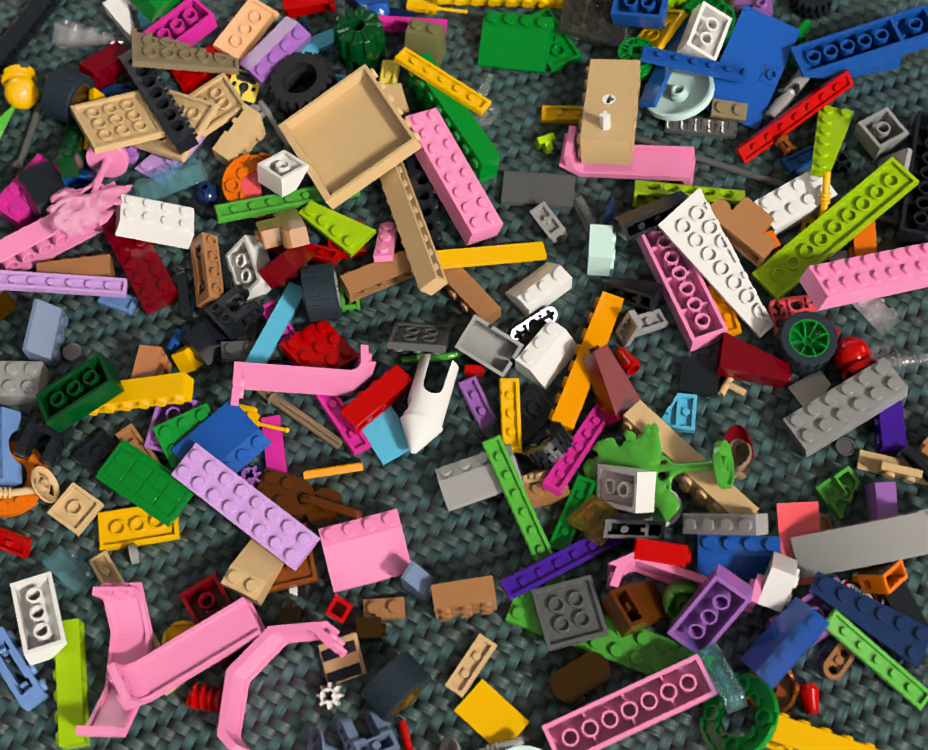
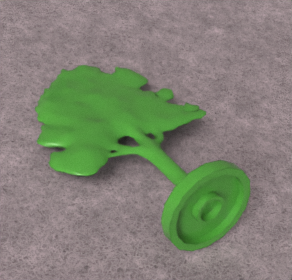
[582,423,734,520]

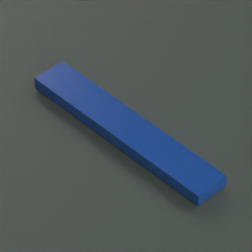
[638,23,688,107]
[640,46,747,84]

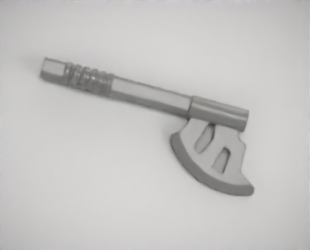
[250,99,291,149]

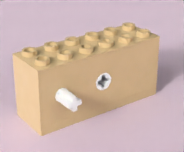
[577,59,641,165]

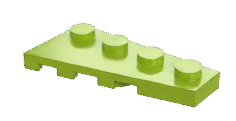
[299,201,376,257]

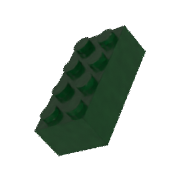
[35,353,125,433]

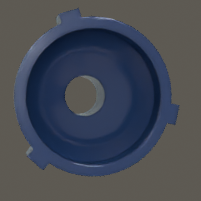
[194,182,220,206]

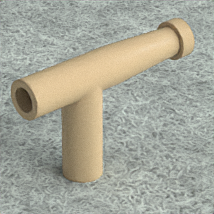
[718,377,747,397]

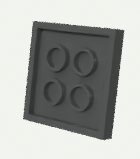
[387,322,452,355]
[531,575,609,652]

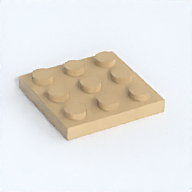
[189,72,244,137]

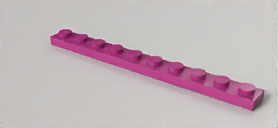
[262,300,371,456]

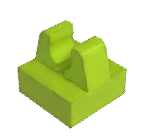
[535,132,556,155]

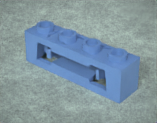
[0,627,50,712]

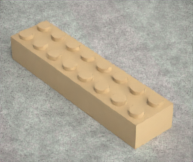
[621,400,759,514]

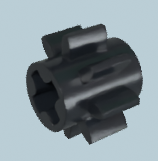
[832,151,852,174]

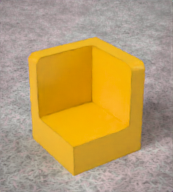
[171,346,202,373]

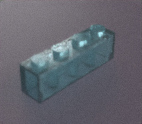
[132,158,209,201]

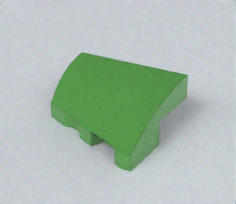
[813,466,860,520]

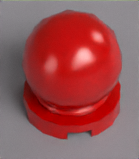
[832,336,877,382]

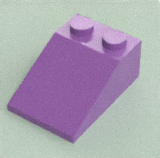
[144,399,202,452]

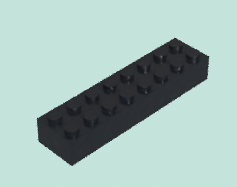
[894,111,928,245]

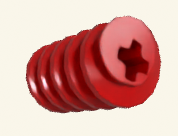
[186,682,223,715]

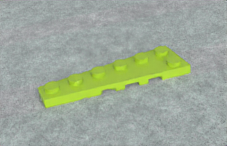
[810,105,854,177]

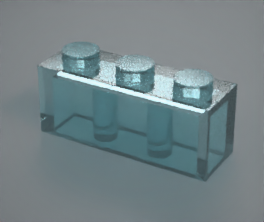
[697,643,748,714]

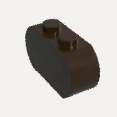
[550,651,610,707]

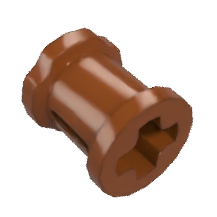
[774,135,798,157]

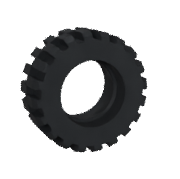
[268,52,338,118]

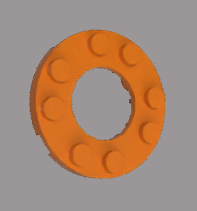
[222,153,276,218]
[0,441,49,518]

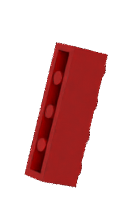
[339,364,413,435]

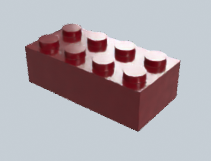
[179,573,254,669]

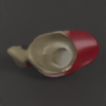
[724,425,754,480]

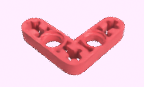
[768,294,818,337]

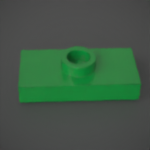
[793,19,811,47]

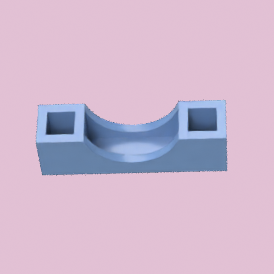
[0,406,22,489]

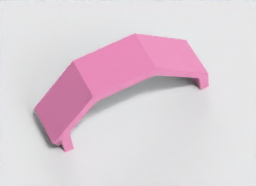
[75,582,153,737]
[217,621,348,750]

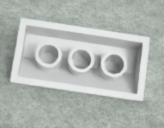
[10,571,67,666]

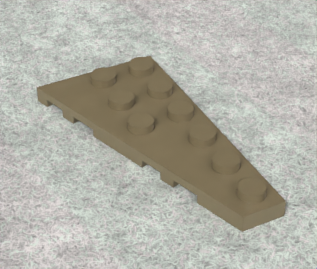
[130,27,239,75]

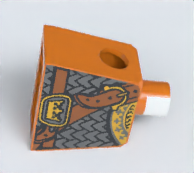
[852,560,908,595]

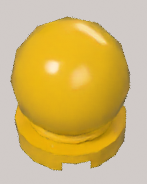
[0,64,40,110]

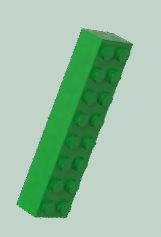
[407,52,501,184]

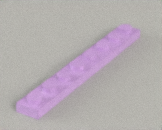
[0,270,128,298]

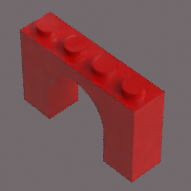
[632,537,692,567]

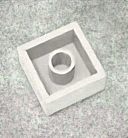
[757,552,800,612]

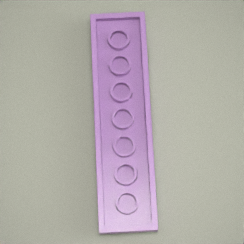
[171,443,321,571]

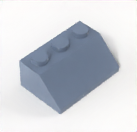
[22,299,68,367]

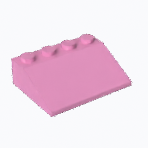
[318,509,410,593]

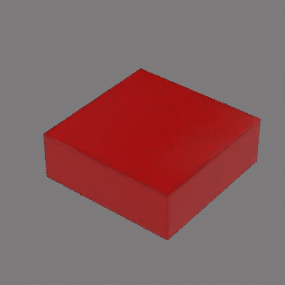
[465,365,485,377]

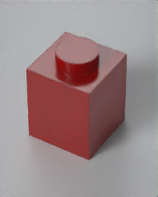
[325,593,354,624]

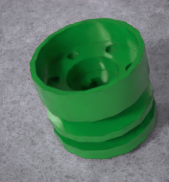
[617,37,654,84]

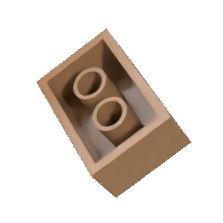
[431,575,497,621]

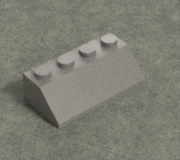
[435,443,524,512]

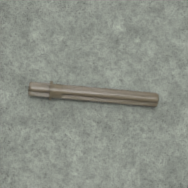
[256,390,343,449]

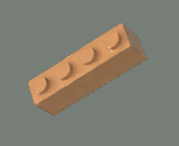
[340,250,415,303]
[36,253,115,277]
[442,267,501,324]

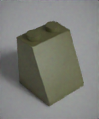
[403,17,446,72]

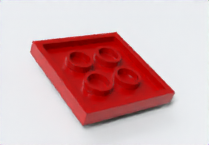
[169,43,232,95]
[278,320,358,369]

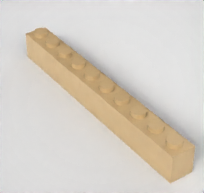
[379,161,448,296]

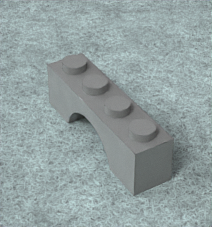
[683,512,768,536]

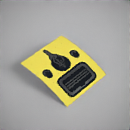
[230,69,260,103]

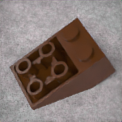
[601,580,669,638]

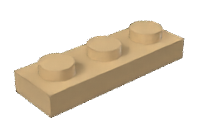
[445,634,497,699]

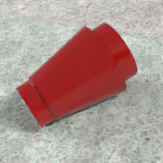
[615,347,640,375]
[799,683,819,715]

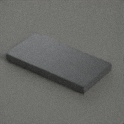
[501,171,576,210]

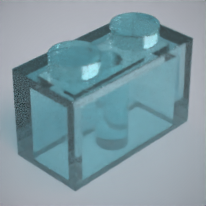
[43,546,94,594]

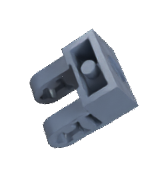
[336,709,400,750]

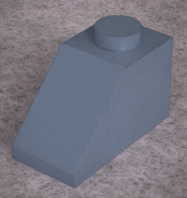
[401,560,435,601]

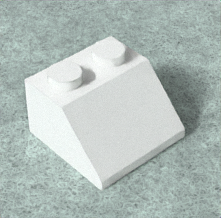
[257,150,309,197]

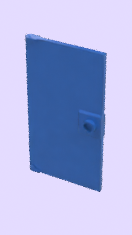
[704,5,800,131]

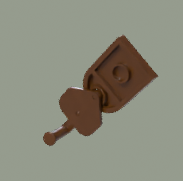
[257,468,364,528]

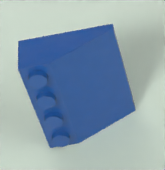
[171,399,271,474]

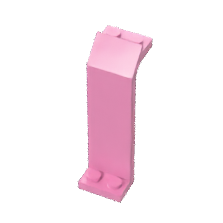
[559,126,696,185]
[230,344,376,406]
[606,552,766,614]
[106,597,266,711]

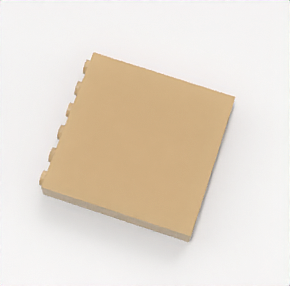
[278,64,422,210]

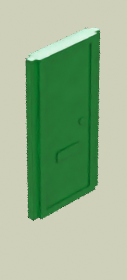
[95,439,195,527]

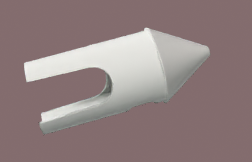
[400,354,459,454]

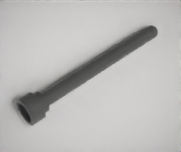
[11,102,42,174]

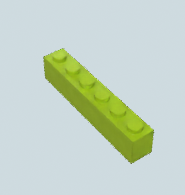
[53,618,90,750]

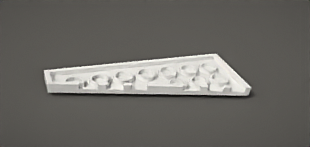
[657,188,774,338]

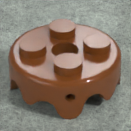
[744,669,799,713]

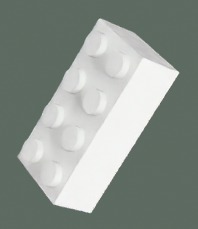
[754,170,838,237]
[115,194,194,249]

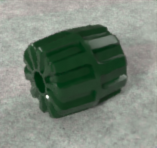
[333,7,386,71]

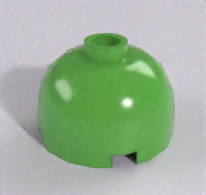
[662,579,699,619]

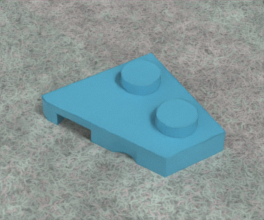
[661,393,697,433]

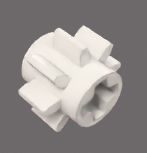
[316,682,344,709]

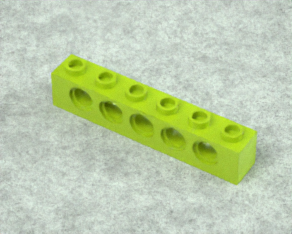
[632,180,745,210]

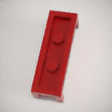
[282,0,336,18]

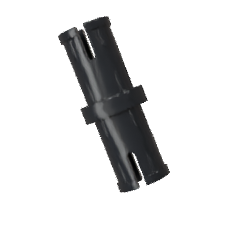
[186,197,218,221]

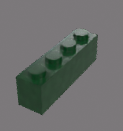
[57,123,87,178]

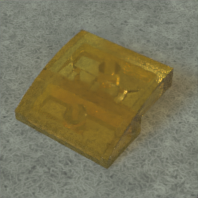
[568,494,620,546]

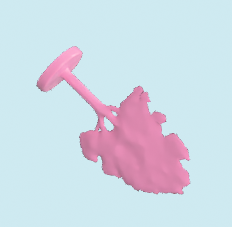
[46,145,132,238]

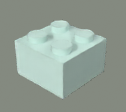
[587,224,616,276]

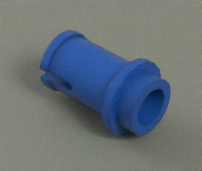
[165,329,186,353]

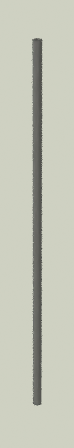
[635,134,898,226]

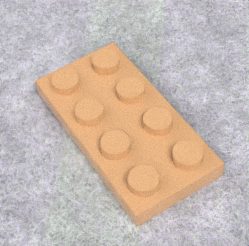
[213,0,280,62]

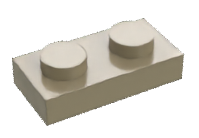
[710,98,748,123]

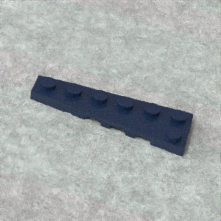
[808,571,928,669]

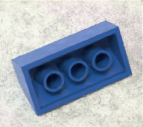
[695,534,781,582]
[740,597,830,689]

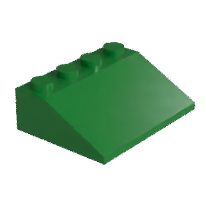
[477,11,556,74]

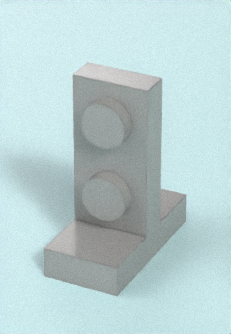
[615,309,669,347]

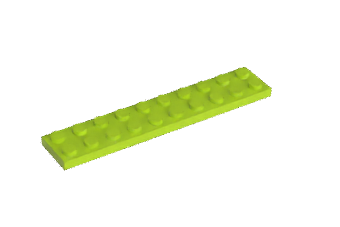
[752,157,919,301]

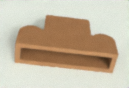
[710,197,775,267]
[254,207,310,249]

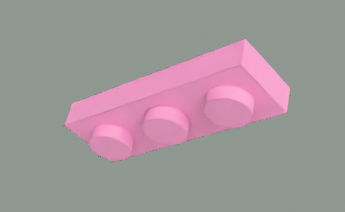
[373,222,398,262]

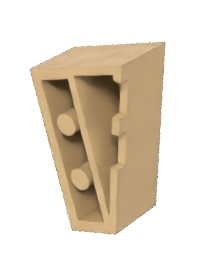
[212,103,266,167]

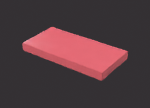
[776,501,821,585]

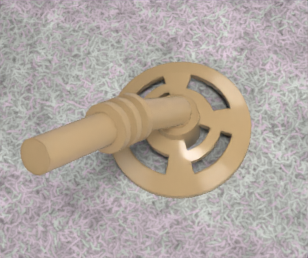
[0,466,60,503]

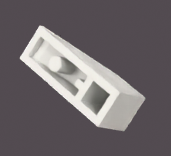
[102,0,134,43]

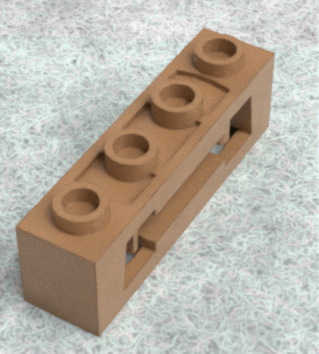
[190,232,224,308]

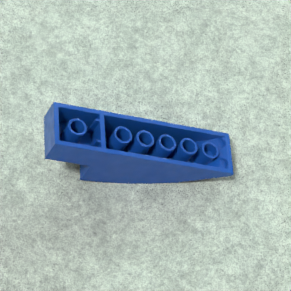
[790,5,928,79]

